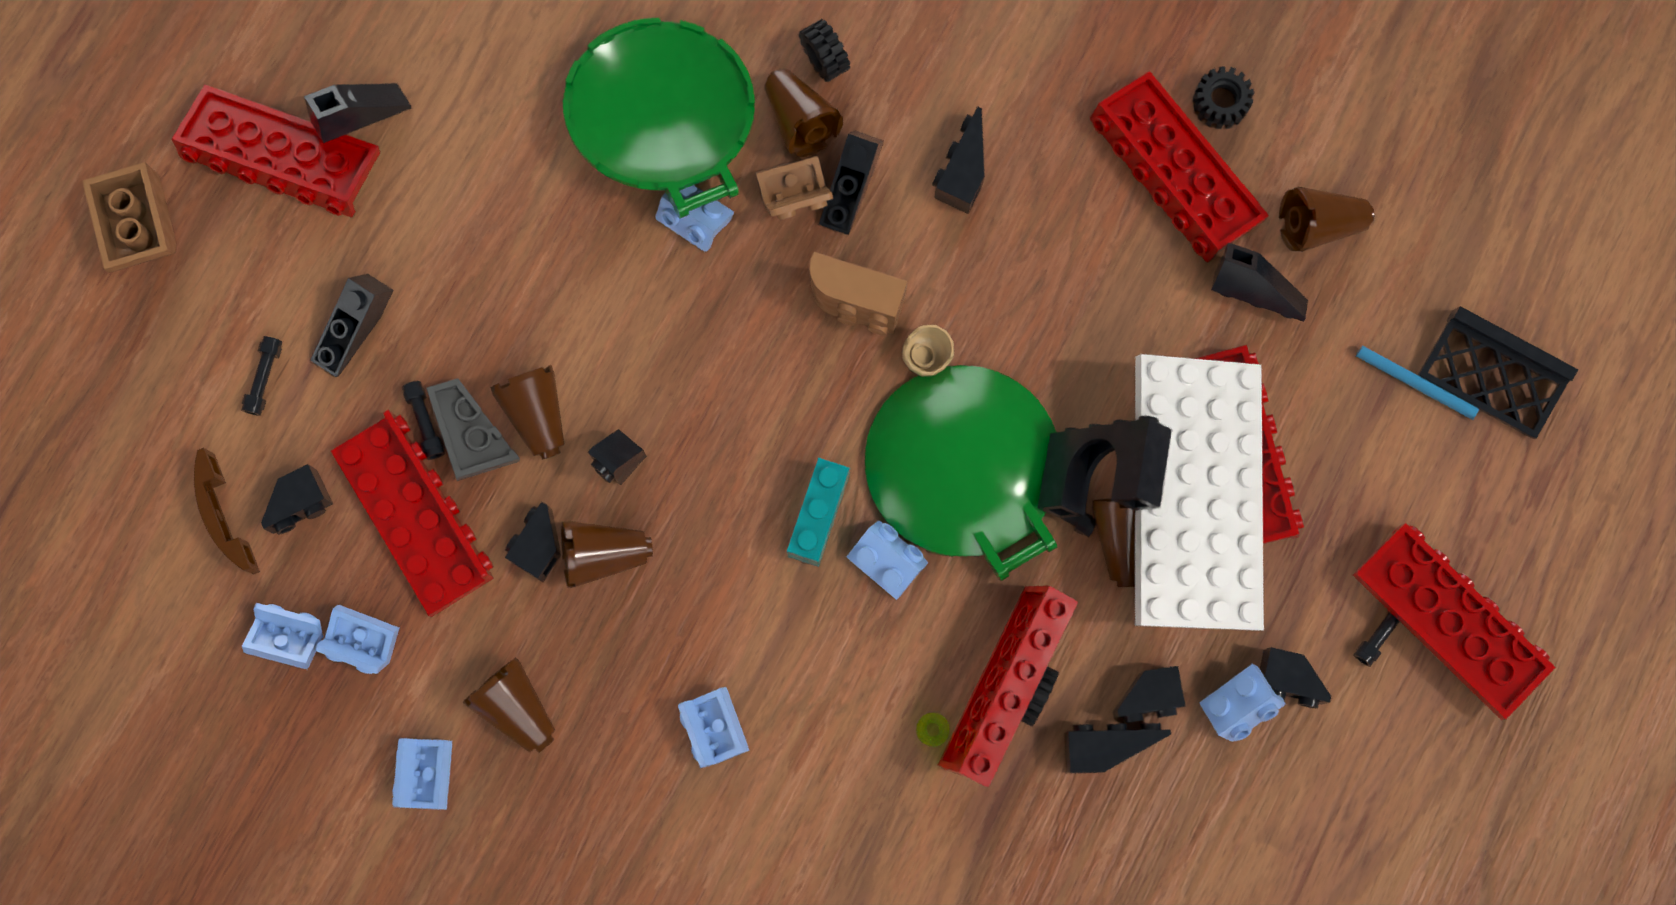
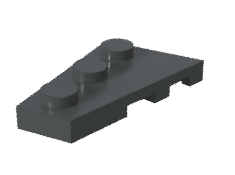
[426,378,520,481]

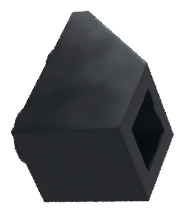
[588,429,647,485]
[261,464,333,535]
[504,501,561,582]
[1260,647,1331,709]
[1113,666,1186,723]

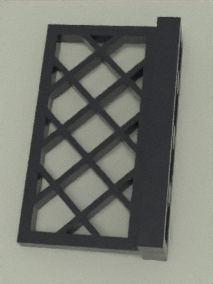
[1418,306,1579,439]

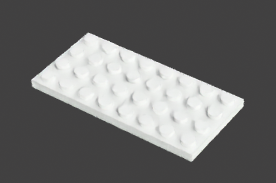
[1135,354,1264,631]

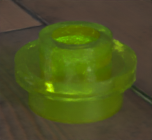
[916,713,950,747]

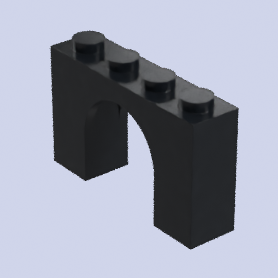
[1038,416,1172,518]

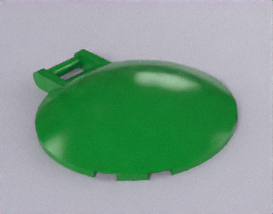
[563,18,755,219]
[865,365,1057,581]

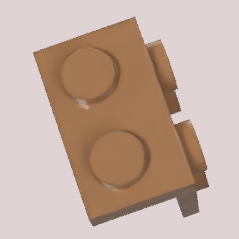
[755,155,833,220]

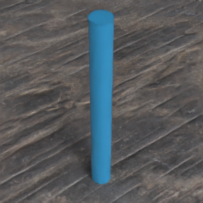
[1356,345,1479,420]

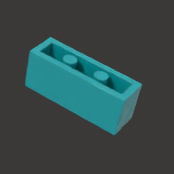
[787,457,850,567]

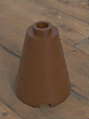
[764,69,843,158]
[1279,187,1375,252]
[490,365,565,460]
[1092,499,1135,587]
[561,521,653,588]
[463,657,555,753]

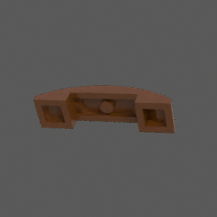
[194,448,260,574]

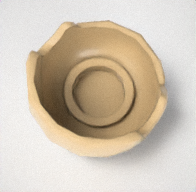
[902,325,954,377]

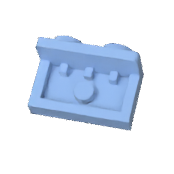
[655,185,734,252]
[846,521,928,600]
[242,603,323,670]
[316,604,399,674]
[1199,664,1286,742]
[678,687,750,768]
[392,738,453,810]

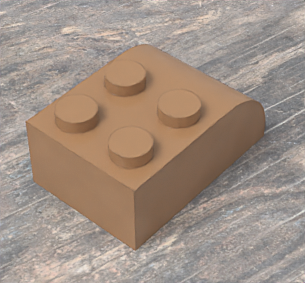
[82,162,176,273]
[810,251,908,335]

